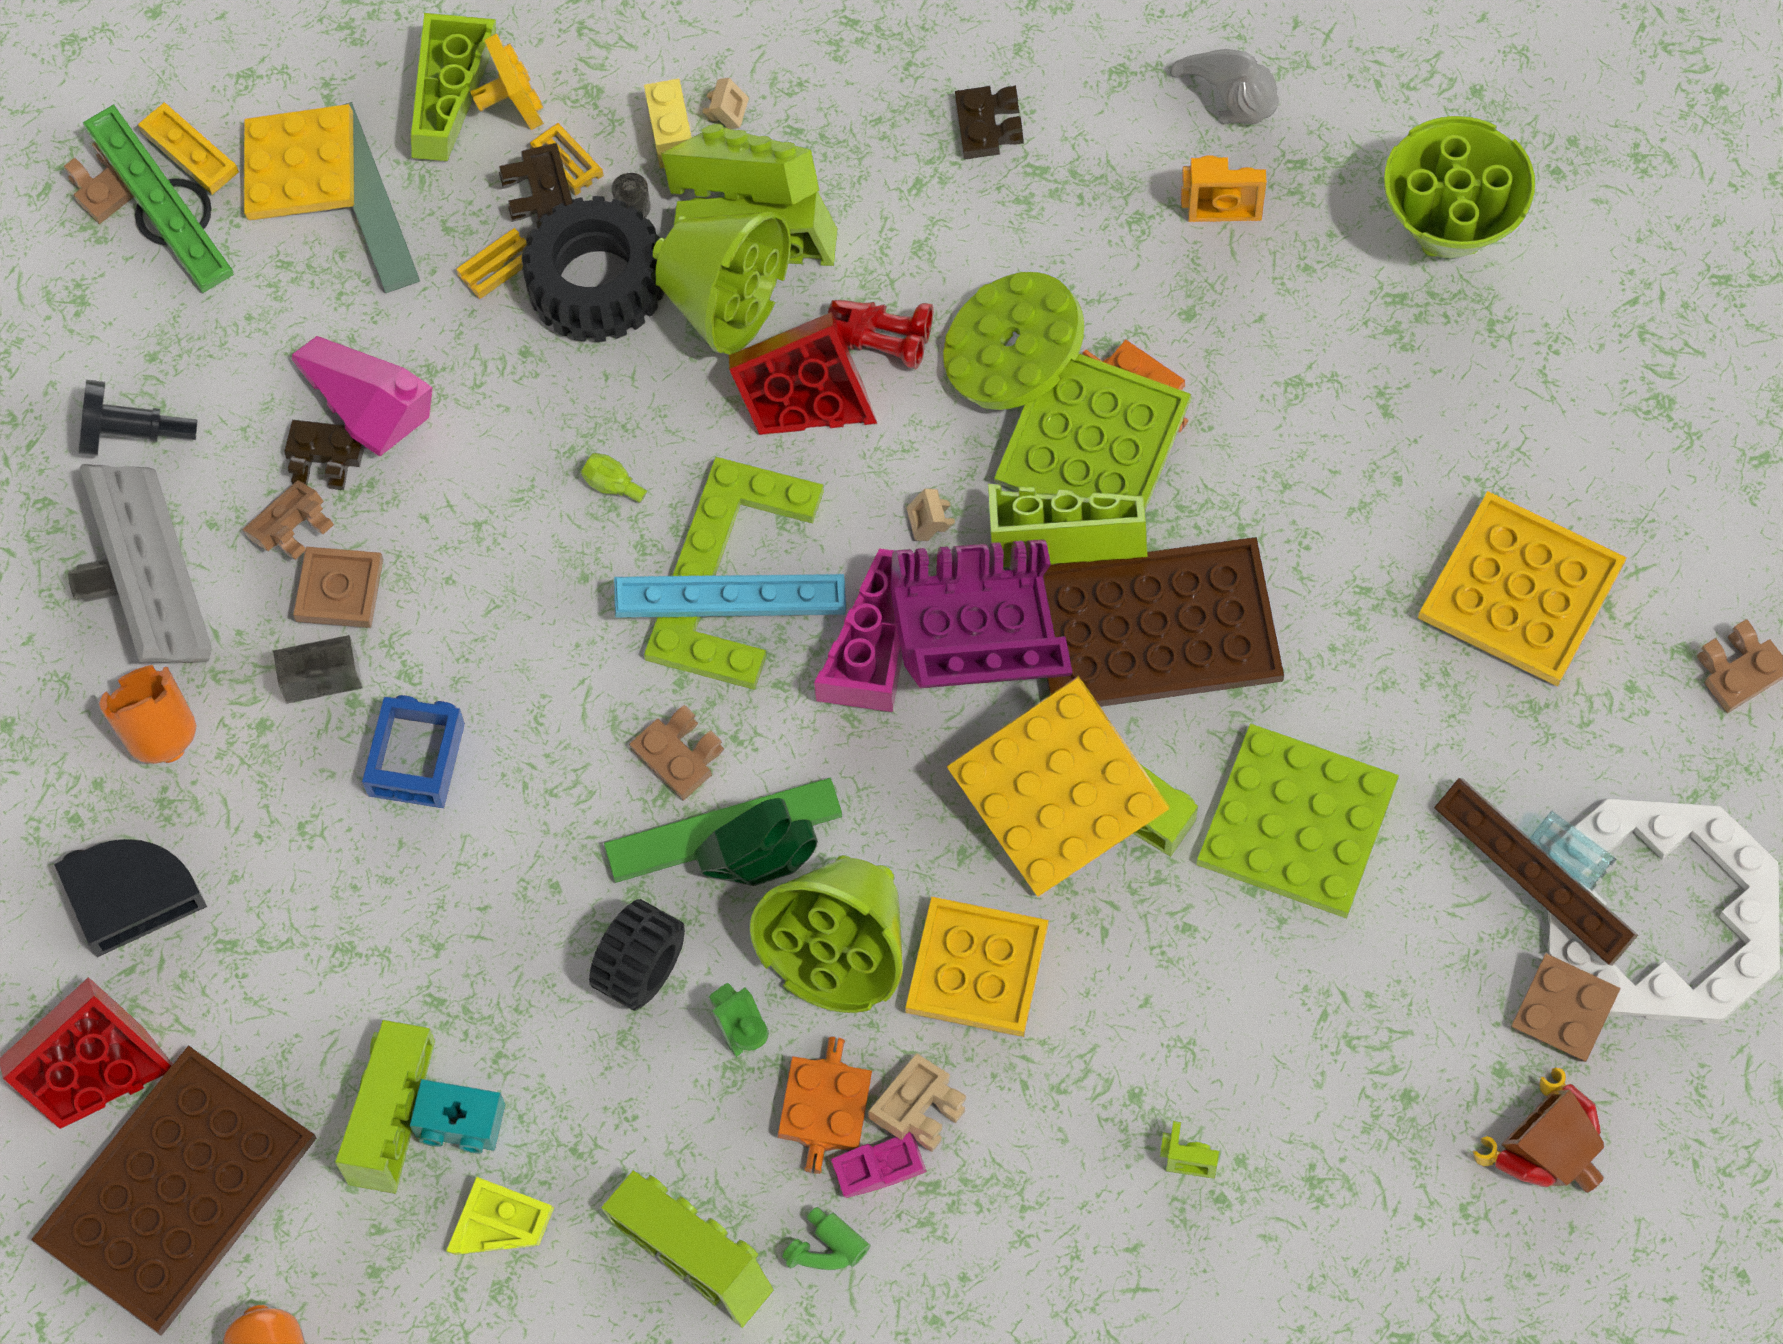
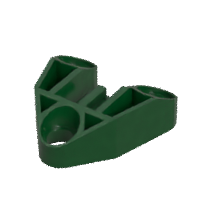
[694,798,818,886]

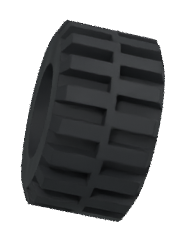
[589,899,685,1011]

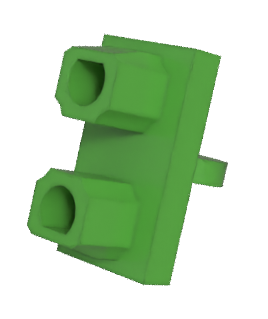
[709,983,769,1057]

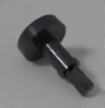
[79,379,198,456]

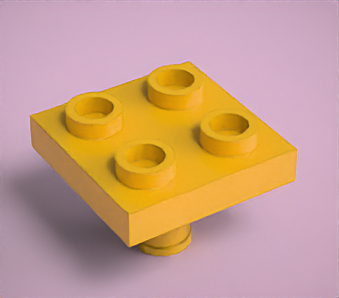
[470,34,544,130]

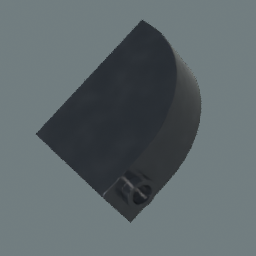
[54,839,207,958]

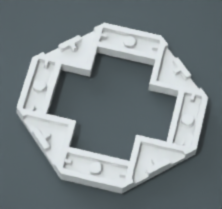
[1547,799,1780,1024]

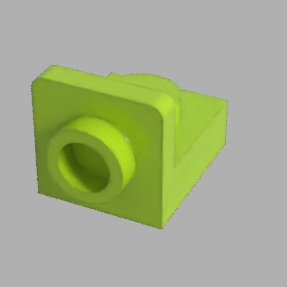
[1160,1121,1219,1179]

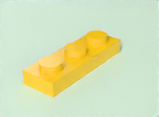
[138,102,239,195]

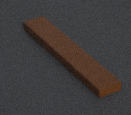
[1434,778,1639,966]

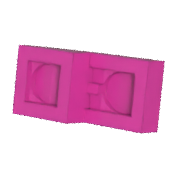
[831,1132,927,1198]

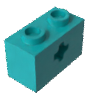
[410,1079,506,1154]

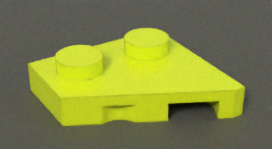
[447,1177,555,1255]

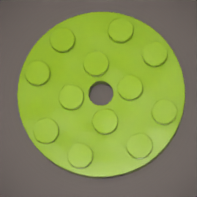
[943,272,1085,410]

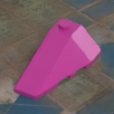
[292,336,433,457]

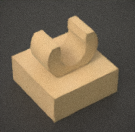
[702,78,749,129]
[906,489,955,541]

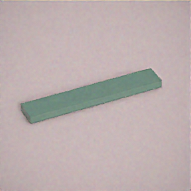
[343,102,420,294]

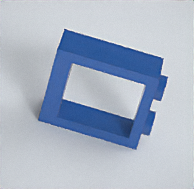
[362,695,465,809]

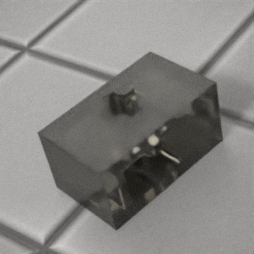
[273,635,363,704]

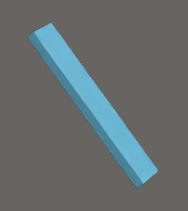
[614,574,846,618]

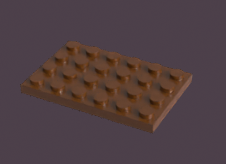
[1043,537,1284,707]
[31,1045,317,1336]

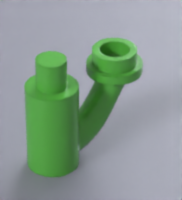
[782,1207,871,1270]

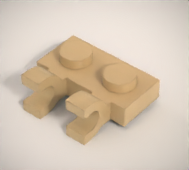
[869,1053,966,1152]

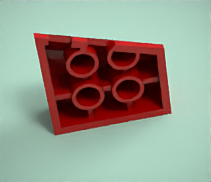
[729,312,877,435]
[0,977,173,1129]

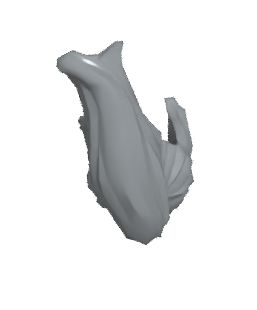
[1170,49,1279,124]

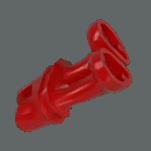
[828,300,934,370]

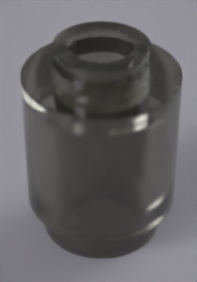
[611,173,651,218]
[68,558,119,602]

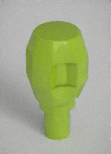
[581,452,647,503]

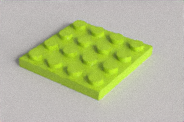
[994,354,1192,511]
[1196,723,1399,919]

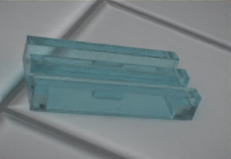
[1530,810,1617,891]

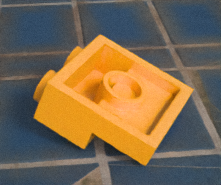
[1181,155,1267,222]

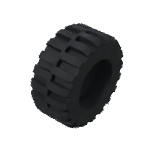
[521,196,664,342]

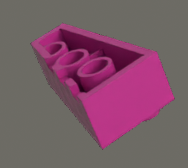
[814,548,914,712]

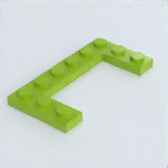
[644,457,824,690]

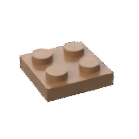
[293,546,384,628]
[1511,953,1621,1062]

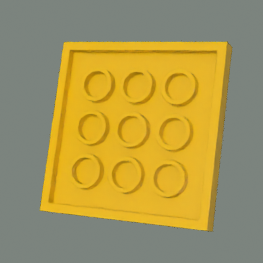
[1418,491,1627,687]
[947,676,1170,897]

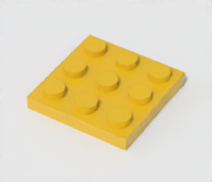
[244,104,354,221]
[905,896,1049,1037]

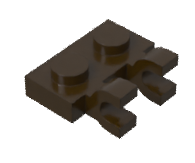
[955,85,1024,160]
[499,143,572,222]
[284,419,365,490]

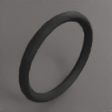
[135,178,212,246]

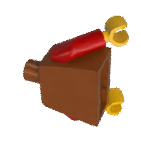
[1473,1067,1604,1193]

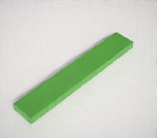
[83,104,234,293]
[604,777,842,883]

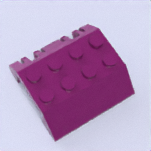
[891,539,1073,688]

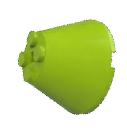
[1384,116,1535,258]
[653,212,791,355]
[750,855,903,1013]

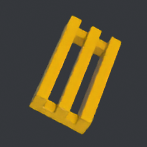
[530,123,604,196]
[456,228,527,299]

